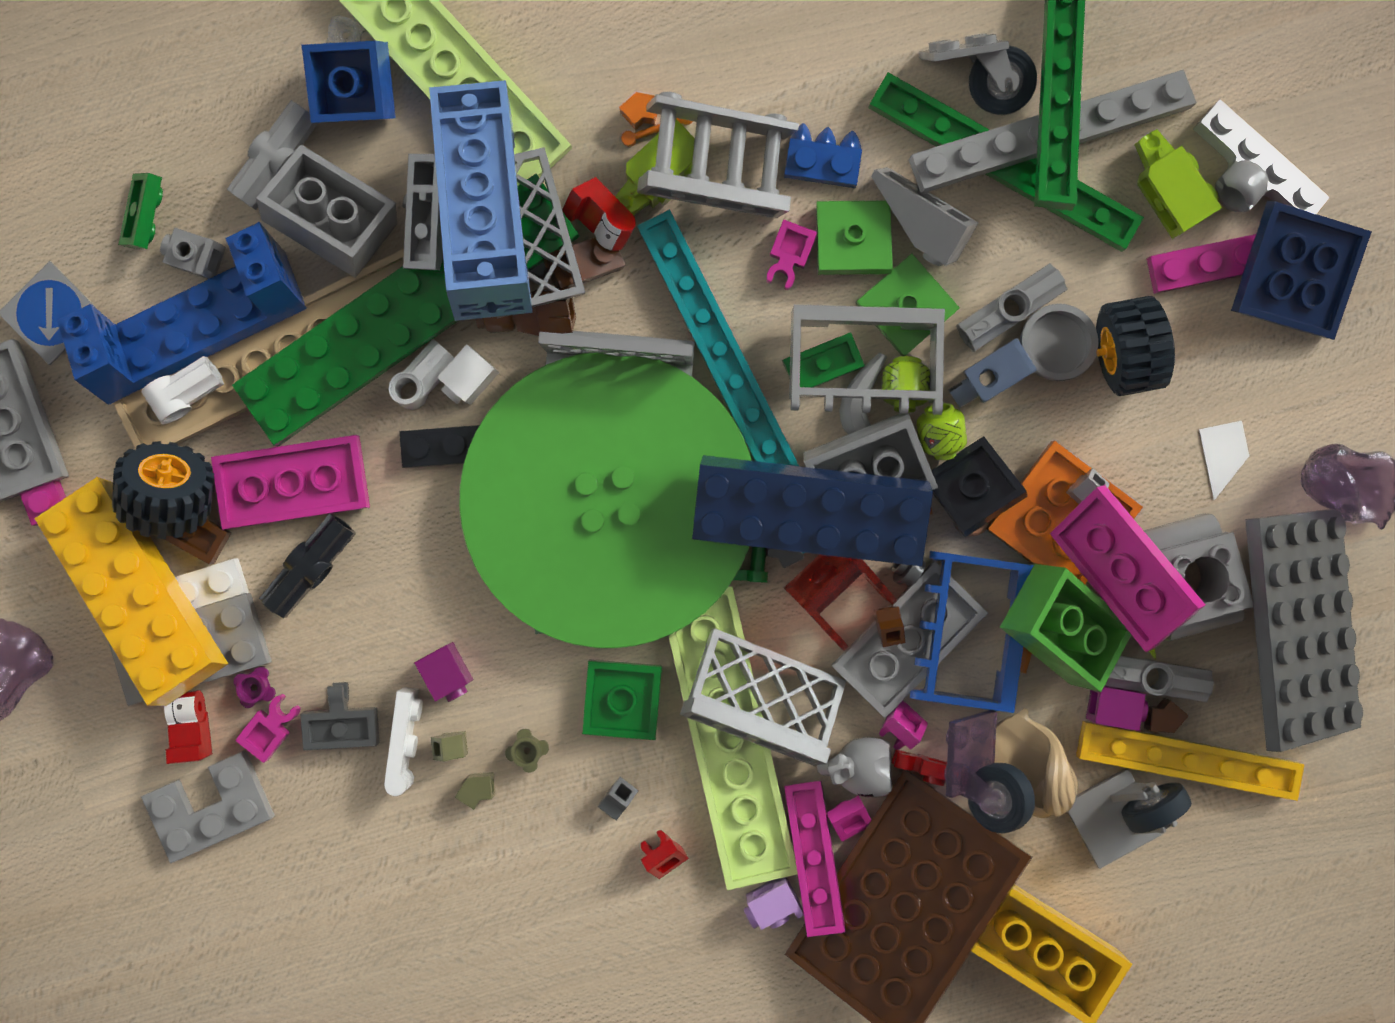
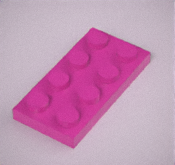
[211,435,370,530]
[1050,485,1205,652]

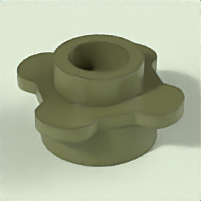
[505,729,549,773]

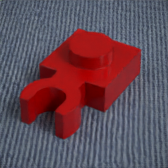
[891,749,960,786]

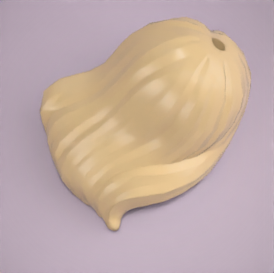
[977,708,1078,818]

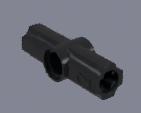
[259,513,356,618]

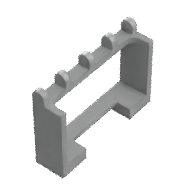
[789,304,945,415]

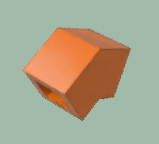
[619,92,657,131]

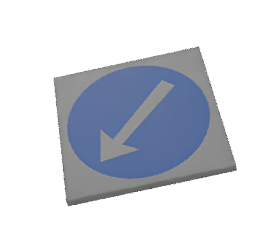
[0,261,98,365]

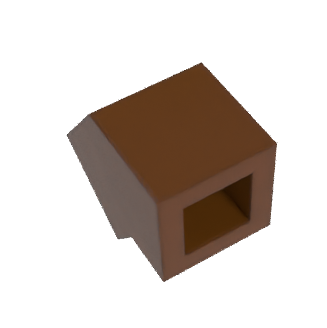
[873,605,906,647]
[1144,698,1189,733]

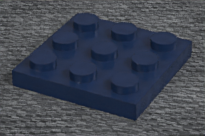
[1231,201,1372,340]

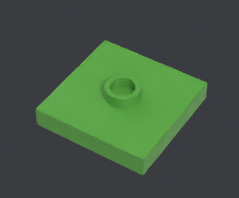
[816,201,893,275]
[856,253,960,356]

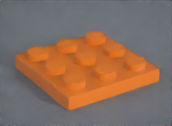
[986,441,1143,584]

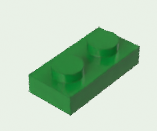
[118,173,163,249]
[782,332,865,388]

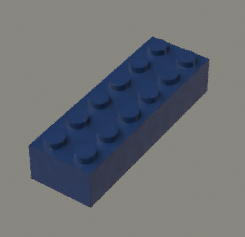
[692,455,933,566]

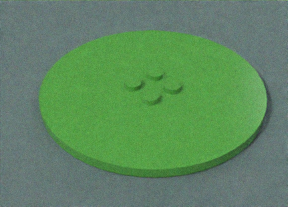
[459,353,752,648]

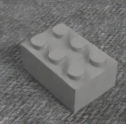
[256,145,397,278]
[804,414,938,490]

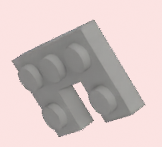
[141,750,275,864]

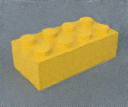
[972,885,1132,1023]

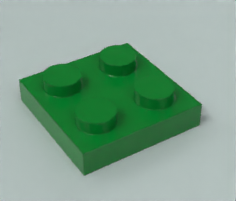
[582,659,662,740]

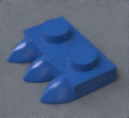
[784,123,862,188]

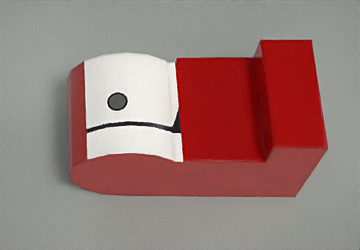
[562,177,636,251]
[164,690,213,764]

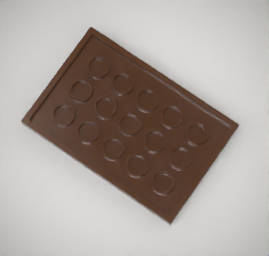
[785,770,1033,1023]

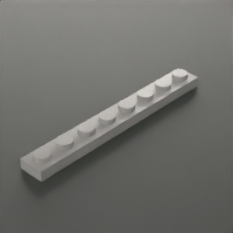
[909,70,1197,194]

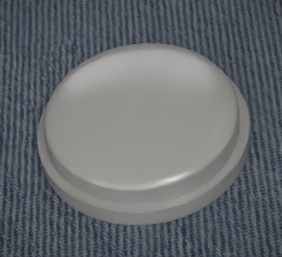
[1020,304,1098,381]

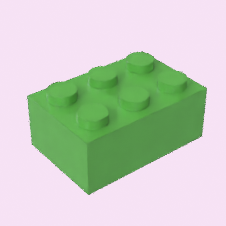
[1000,564,1131,692]

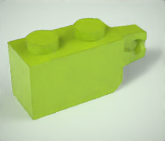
[615,119,695,215]
[1134,129,1222,239]

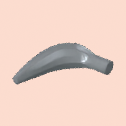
[839,353,887,434]

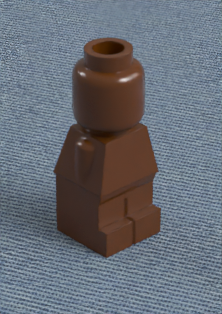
[476,288,576,336]

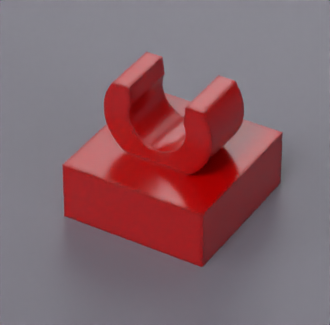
[640,830,689,879]

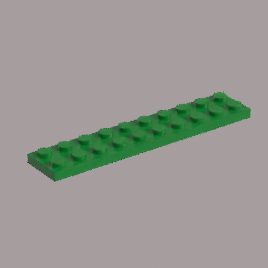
[232,174,580,446]

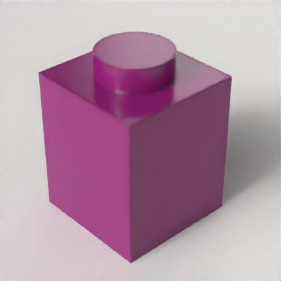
[414,642,474,702]
[1086,686,1148,731]

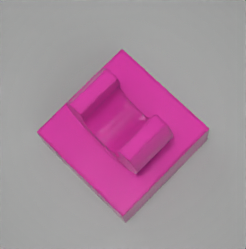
[879,701,928,750]

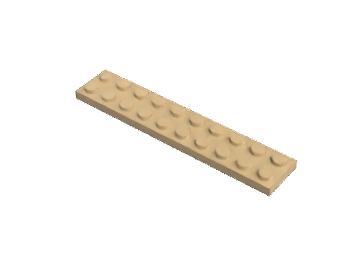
[113,248,404,449]

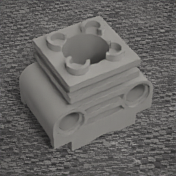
[1143,514,1253,642]

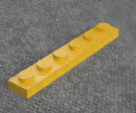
[1076,720,1304,801]

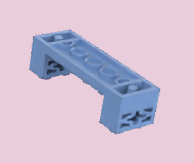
[429,80,532,321]

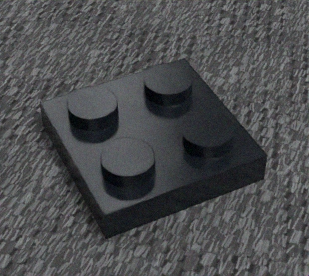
[931,436,1028,537]

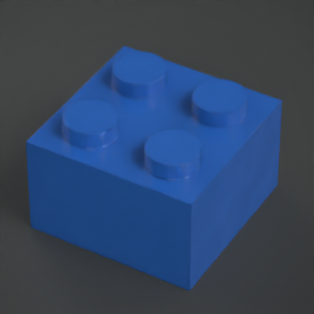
[301,41,396,123]

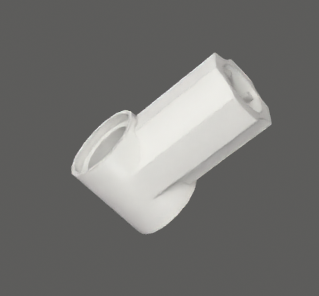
[388,339,454,410]
[141,356,224,424]

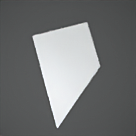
[1199,421,1249,500]

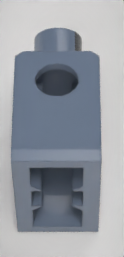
[948,338,1037,408]

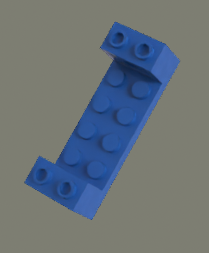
[57,222,307,405]

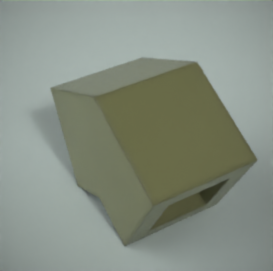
[431,731,468,762]
[455,772,495,810]

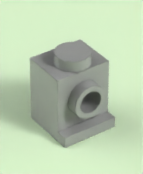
[160,227,226,279]

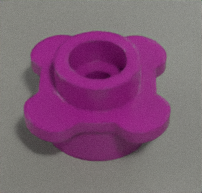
[233,666,276,708]

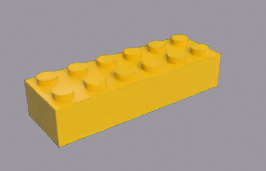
[34,477,228,706]

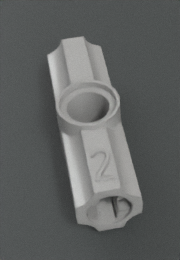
[227,100,318,210]
[956,263,1068,352]
[1105,656,1214,702]

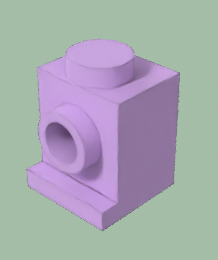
[744,877,804,930]

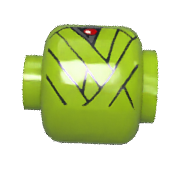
[882,356,930,413]
[917,403,967,460]

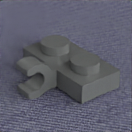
[300,682,380,751]

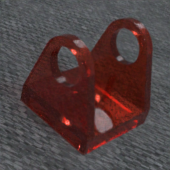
[784,554,898,651]

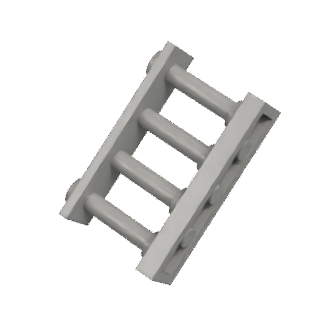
[637,92,799,218]

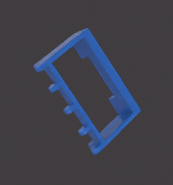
[910,551,1034,713]

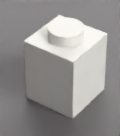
[437,344,500,405]

